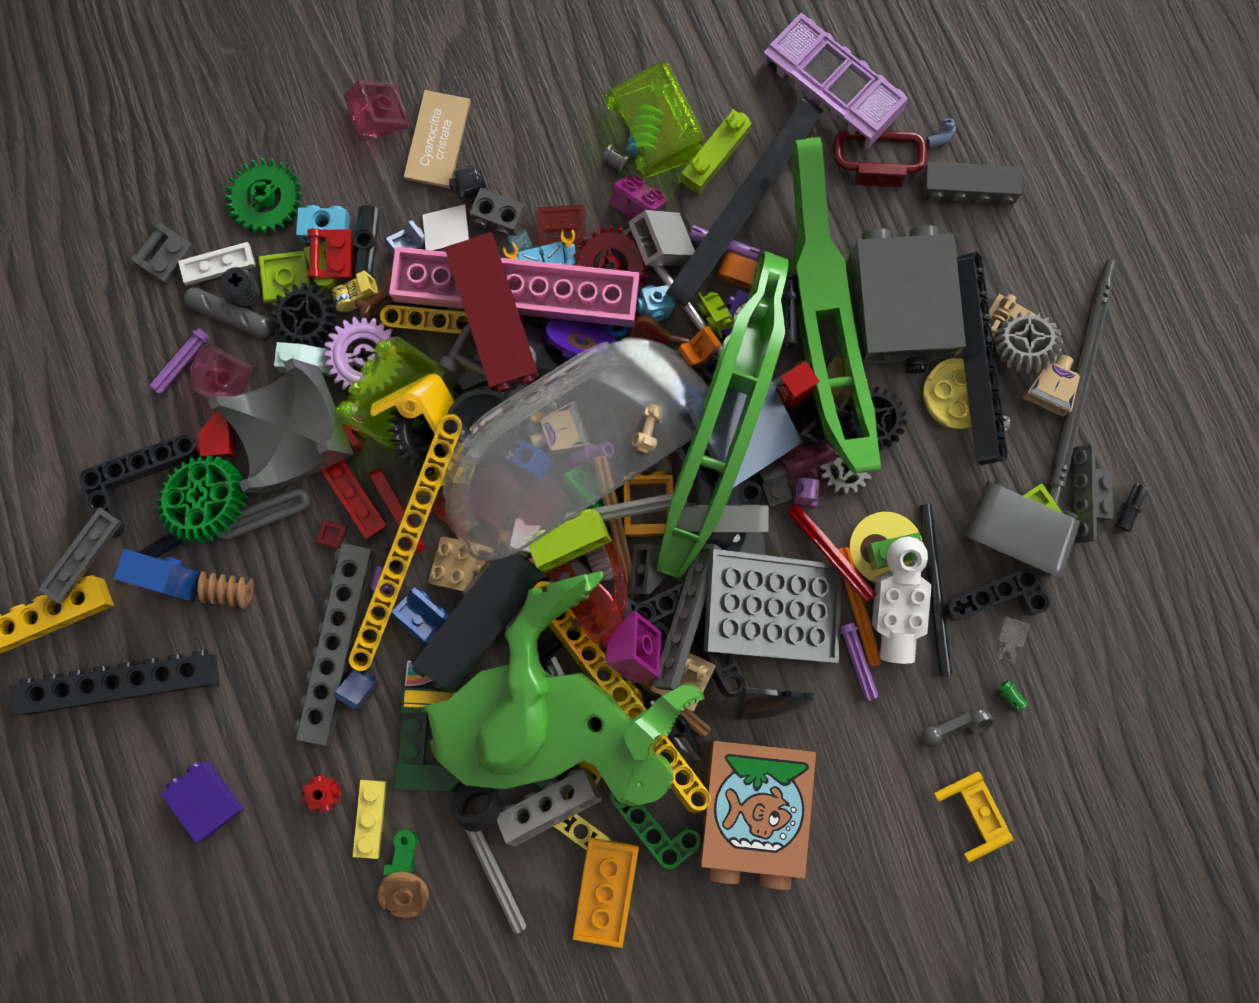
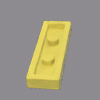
[353,780,387,859]

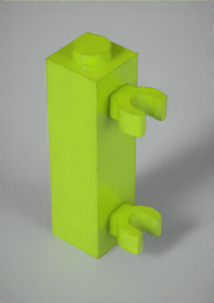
[681,109,752,195]

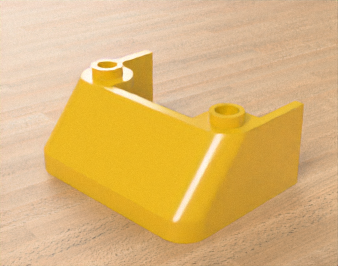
[370,374,473,498]

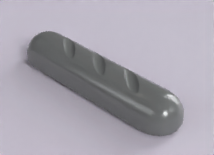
[183,287,274,339]
[216,488,310,540]

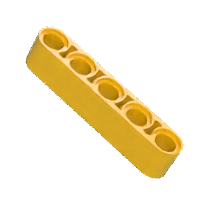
[380,305,473,336]

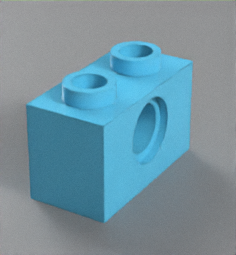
[296,205,350,243]

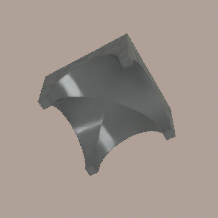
[208,358,354,495]

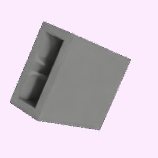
[628,210,695,266]

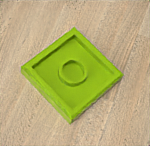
[259,251,311,304]

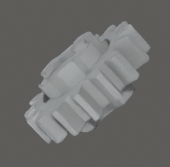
[819,448,871,495]

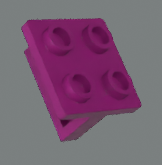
[608,175,669,219]

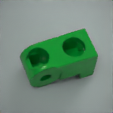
[383,829,418,876]

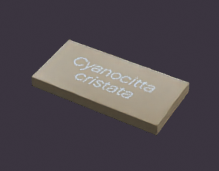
[404,90,471,189]

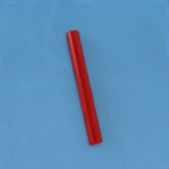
[788,505,876,602]

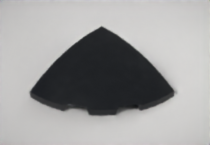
[739,688,815,720]

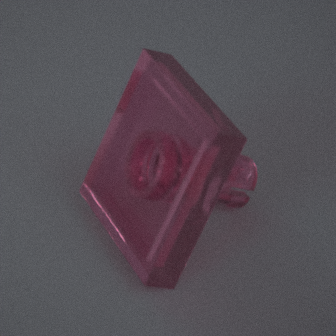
[778,442,837,480]

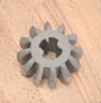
[586,543,620,582]

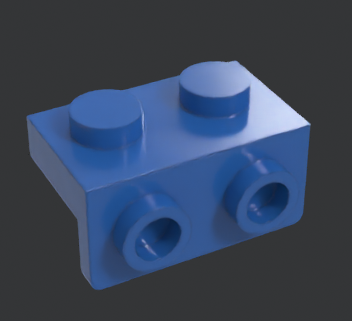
[390,587,446,644]

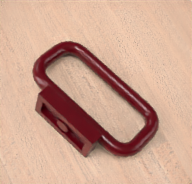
[833,129,927,187]

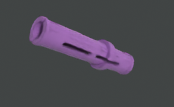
[689,225,760,261]

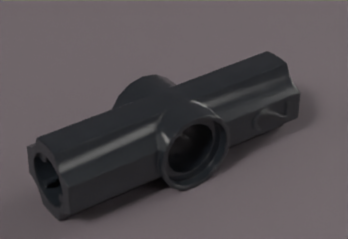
[352,205,380,278]
[643,694,703,766]

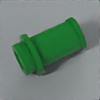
[997,680,1028,713]

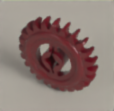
[572,226,650,294]

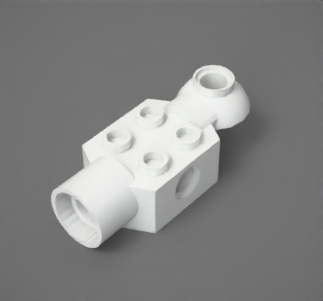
[872,537,931,664]

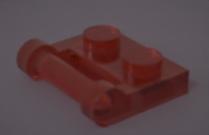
[537,205,586,247]

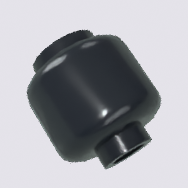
[449,165,485,199]

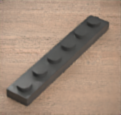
[652,544,721,691]

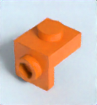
[678,326,722,367]

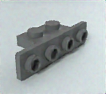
[1073,444,1114,543]

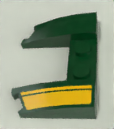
[395,687,460,792]

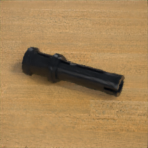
[781,273,800,348]

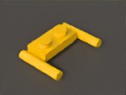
[933,771,1014,863]

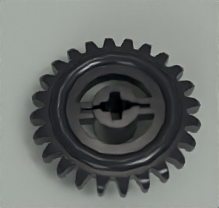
[387,405,446,476]

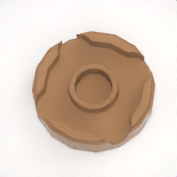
[377,872,429,918]

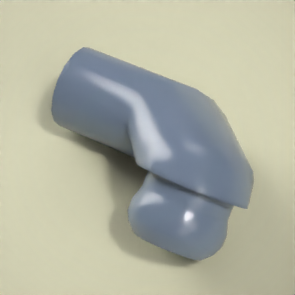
[926,118,956,149]

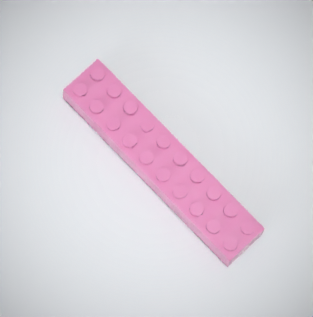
[389,247,639,327]

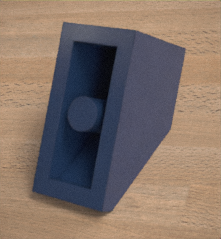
[333,670,379,709]

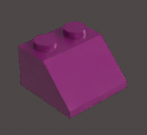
[605,611,661,683]

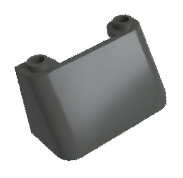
[963,479,1081,578]

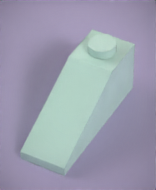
[274,342,354,377]

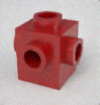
[302,775,341,814]

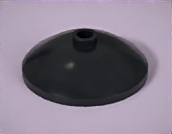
[445,388,520,463]

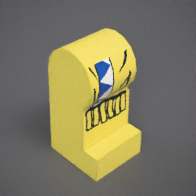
[332,271,379,312]

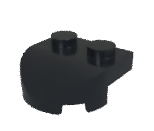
[790,395,840,447]

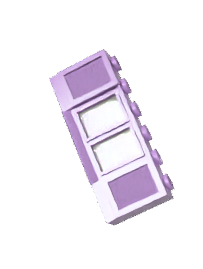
[763,13,908,149]

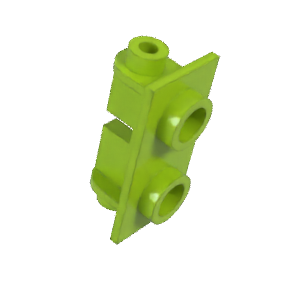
[697,292,734,338]

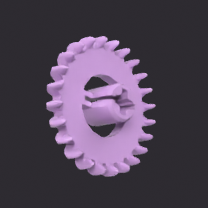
[323,317,404,396]

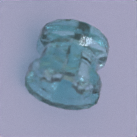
[507,229,533,256]

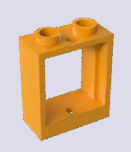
[623,471,673,538]

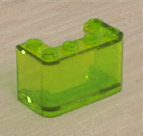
[335,336,447,453]

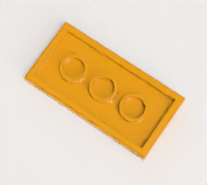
[572,837,639,948]

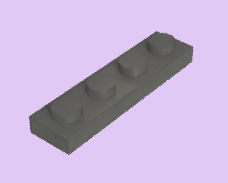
[38,507,122,604]

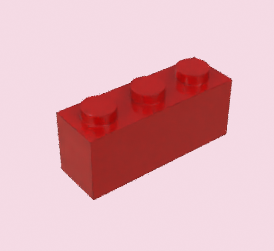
[775,361,820,413]

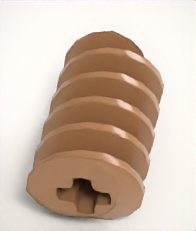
[197,571,254,609]

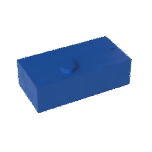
[113,549,201,602]

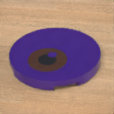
[544,319,617,364]

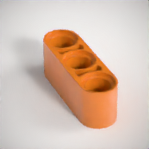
[716,253,759,290]

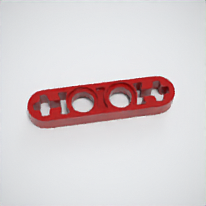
[369,467,427,554]

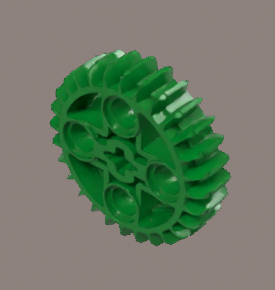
[156,455,248,544]

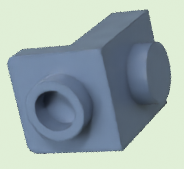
[384,220,425,256]

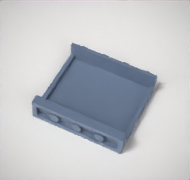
[678,381,802,488]

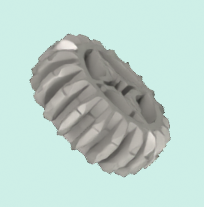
[994,311,1063,374]

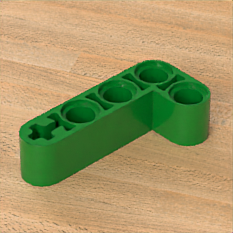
[610,792,701,869]

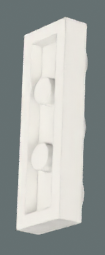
[178,242,256,286]

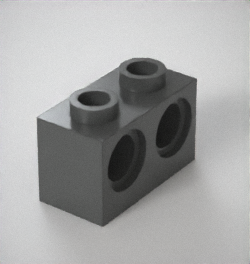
[470,188,526,238]

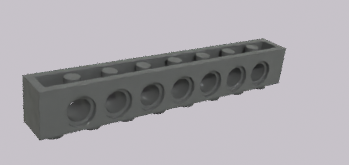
[295,543,375,746]

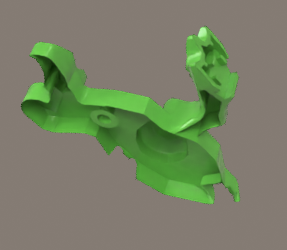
[419,571,705,806]

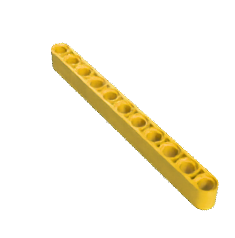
[349,414,462,671]
[534,582,711,813]

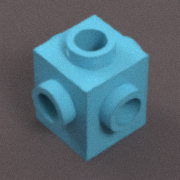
[636,285,675,322]

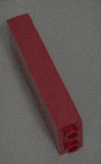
[444,232,539,393]

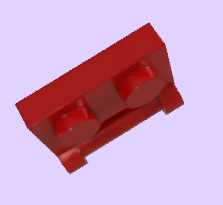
[307,228,352,279]

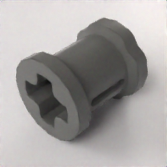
[600,144,631,175]

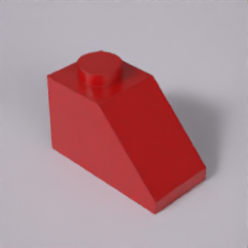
[196,412,236,459]

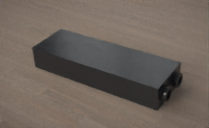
[411,540,545,693]

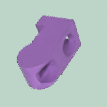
[792,478,819,508]

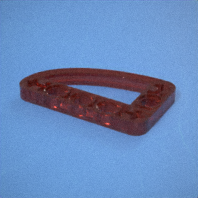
[547,532,628,644]

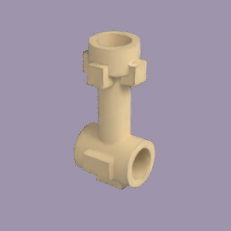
[632,404,663,453]

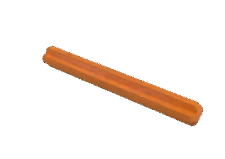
[838,547,882,667]

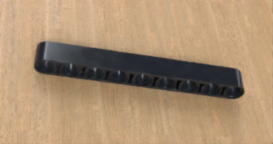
[957,251,1008,466]

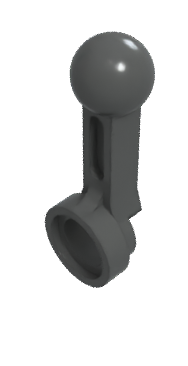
[922,710,995,746]

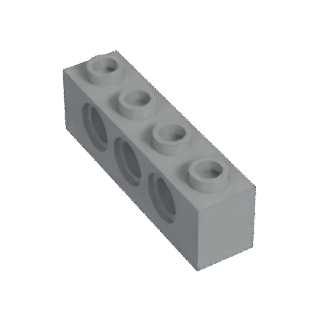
[496,768,603,847]

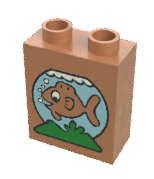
[699,740,816,890]

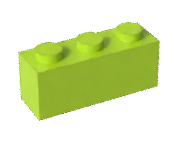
[526,509,612,573]

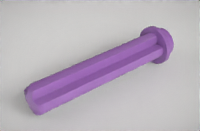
[150,328,210,394]
[839,622,878,701]

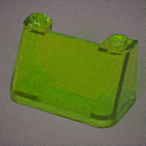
[605,61,703,178]

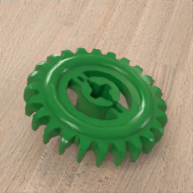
[224,158,303,234]

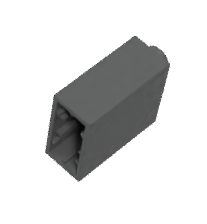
[850,226,966,365]

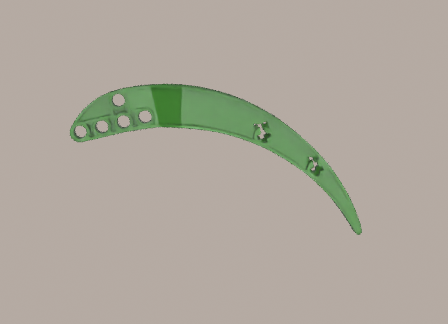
[790,137,881,474]
[656,251,788,579]

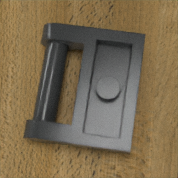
[130,221,195,284]

